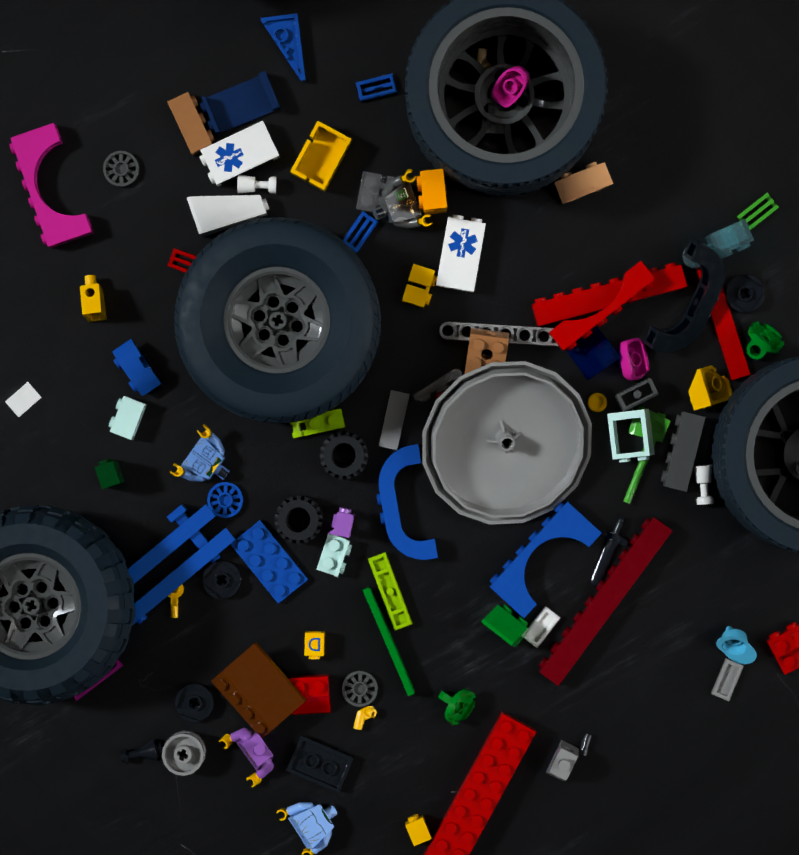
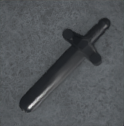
[590,516,628,586]

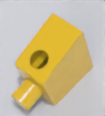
[80,275,107,322]

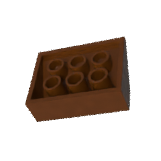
[211,642,307,738]

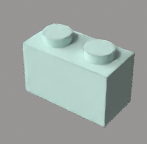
[109,396,147,440]

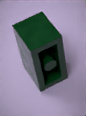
[94,458,125,489]

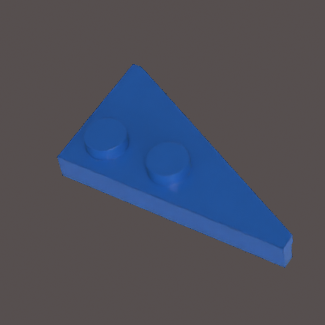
[261,13,306,82]

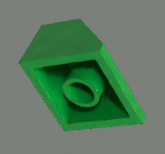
[481,604,530,647]

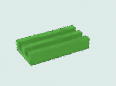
[737,192,779,232]

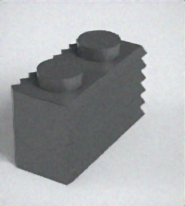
[615,378,659,412]

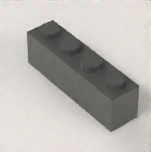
[661,412,706,492]

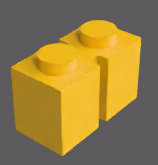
[402,264,437,308]

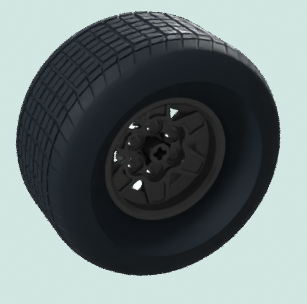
[174,217,381,423]

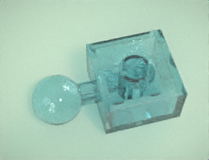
[682,219,754,268]

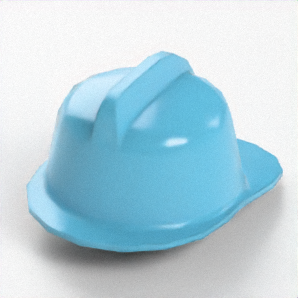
[716,626,757,664]

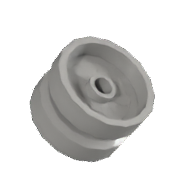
[162,730,206,776]

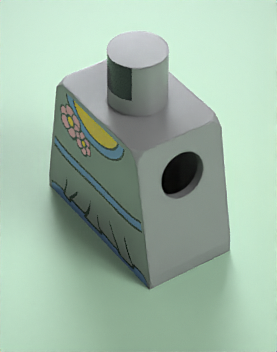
[546,740,579,781]

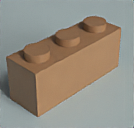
[167,92,215,156]

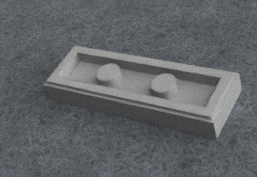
[379,390,410,450]

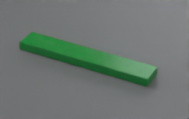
[363,587,415,696]

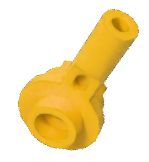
[168,584,184,618]

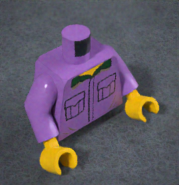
[219,728,274,787]

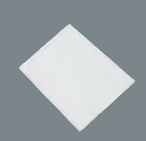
[5,382,42,417]

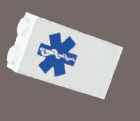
[199,121,280,186]
[436,214,486,293]

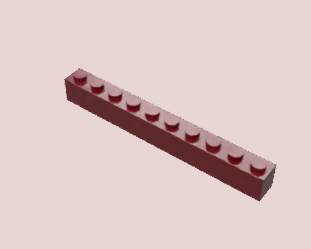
[539,517,672,686]

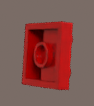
[766,622,799,675]

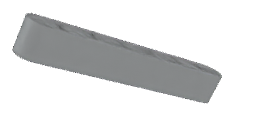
[439,322,559,347]

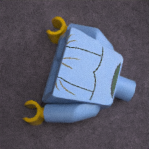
[276,802,337,855]

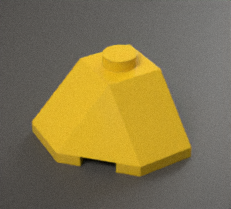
[688,365,733,410]

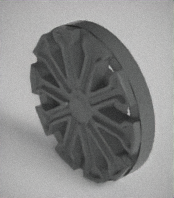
[103,151,139,187]
[342,671,378,707]

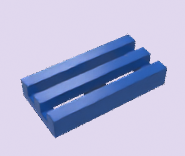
[356,73,397,102]
[342,211,378,253]

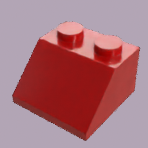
[289,674,331,715]

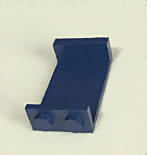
[200,71,281,135]

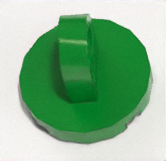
[747,322,784,360]
[438,689,476,725]

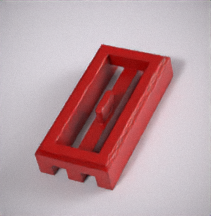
[167,248,196,273]

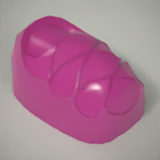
[492,66,530,107]
[619,338,649,381]

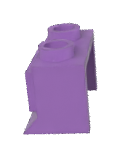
[328,507,355,538]

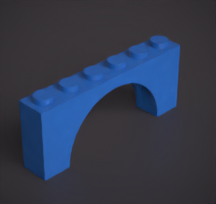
[489,501,602,618]

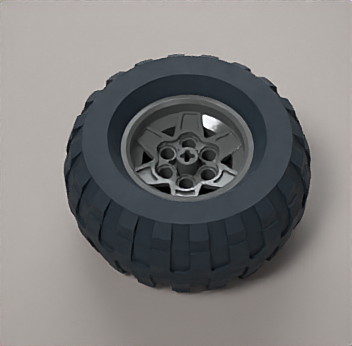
[0,505,135,706]

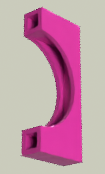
[9,123,94,248]

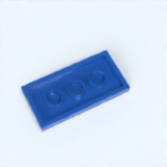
[230,520,308,603]

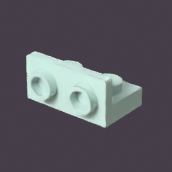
[316,534,352,577]

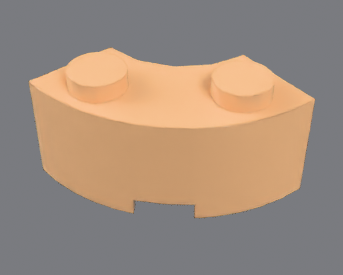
[554,162,613,204]

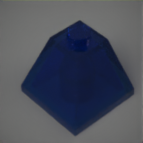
[566,327,620,380]

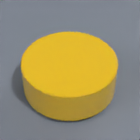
[587,393,607,412]

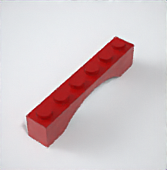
[549,261,655,351]

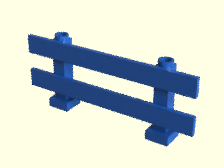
[128,504,236,625]

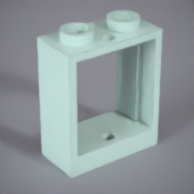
[607,409,655,463]

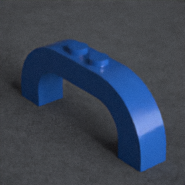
[376,444,438,560]

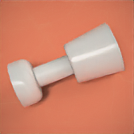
[237,175,277,194]
[693,465,714,505]

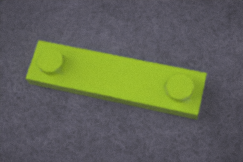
[368,552,413,630]

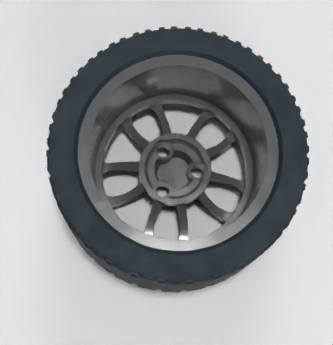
[405,0,608,196]

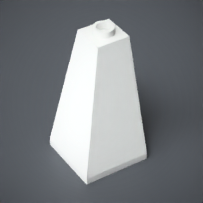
[187,195,269,237]

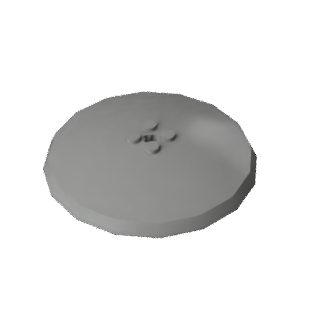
[422,361,592,525]

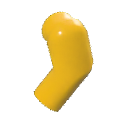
[353,706,377,730]

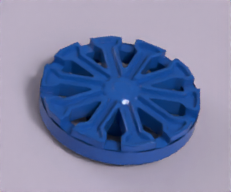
[207,482,243,518]

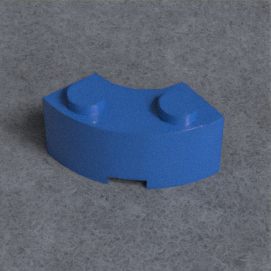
[112,339,161,396]

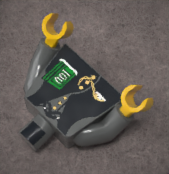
[373,169,433,229]

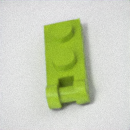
[290,409,345,438]

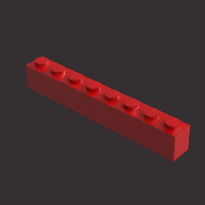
[532,262,687,327]

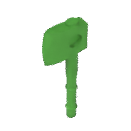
[623,405,671,504]

